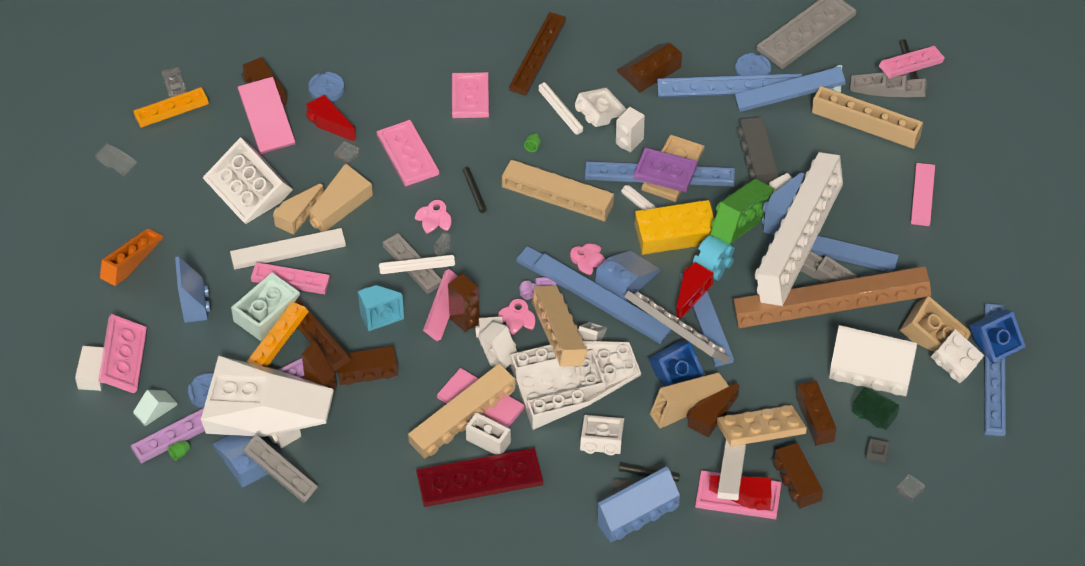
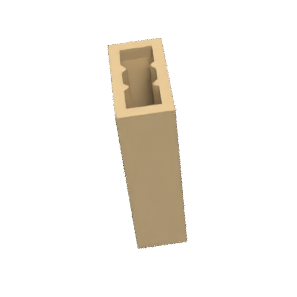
[309,164,373,232]
[650,373,729,428]

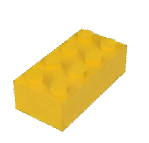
[634,200,714,255]

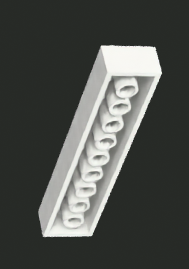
[755,152,843,306]

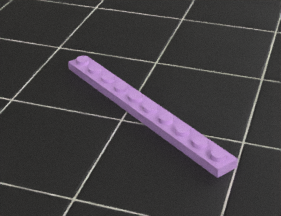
[131,358,305,464]

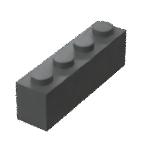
[737,117,778,185]

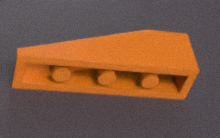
[100,228,163,286]

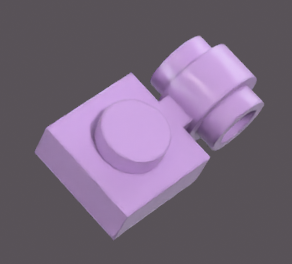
[519,277,556,300]

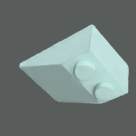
[231,273,300,341]

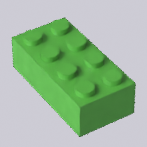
[710,179,775,244]

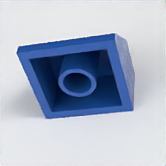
[970,310,1026,363]
[648,341,705,387]

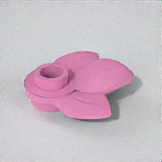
[415,200,451,234]
[570,244,605,275]
[498,299,535,335]

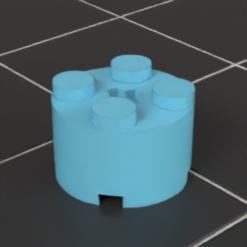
[693,235,735,281]

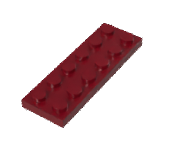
[416,448,543,507]

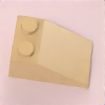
[900,296,972,352]

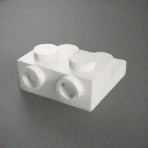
[575,88,627,127]
[931,329,984,383]
[580,415,624,455]

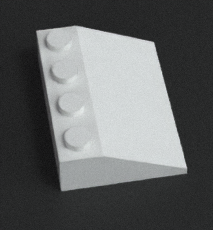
[203,137,293,224]
[829,325,917,396]

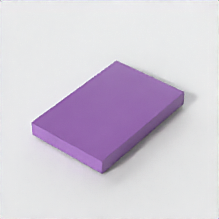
[633,147,698,193]

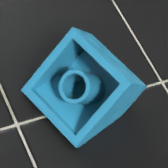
[358,285,404,332]

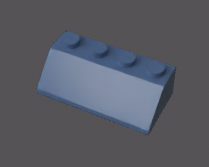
[598,466,680,542]

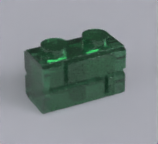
[852,386,900,430]

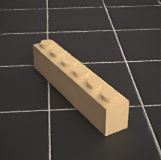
[812,86,923,149]
[502,160,614,221]
[532,286,587,367]
[408,363,516,459]

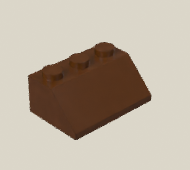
[617,43,682,93]

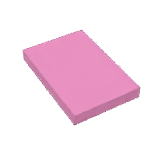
[452,72,489,118]

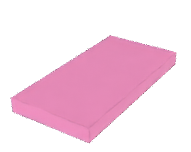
[238,77,295,154]
[377,120,439,187]
[98,314,147,393]
[437,368,524,428]
[695,470,781,519]

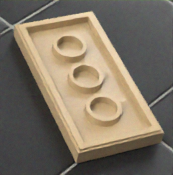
[642,134,704,202]

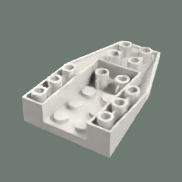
[511,341,641,430]
[201,356,334,437]

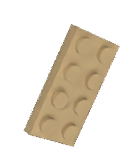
[717,405,807,447]

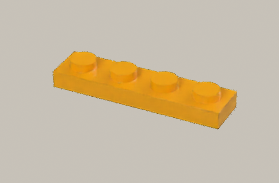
[133,87,209,128]
[247,302,309,367]

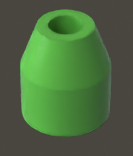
[524,133,541,152]
[168,441,190,461]

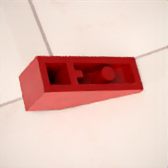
[306,95,356,141]
[676,262,714,319]
[709,476,772,510]

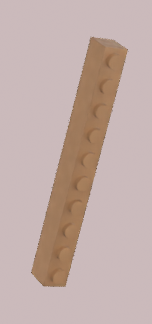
[734,266,931,328]

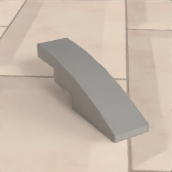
[850,72,927,98]
[800,250,858,283]

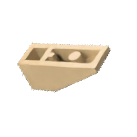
[273,184,324,235]

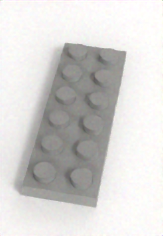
[757,0,856,69]
[624,290,730,364]

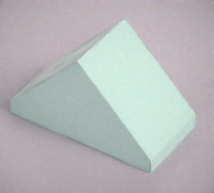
[133,390,177,426]

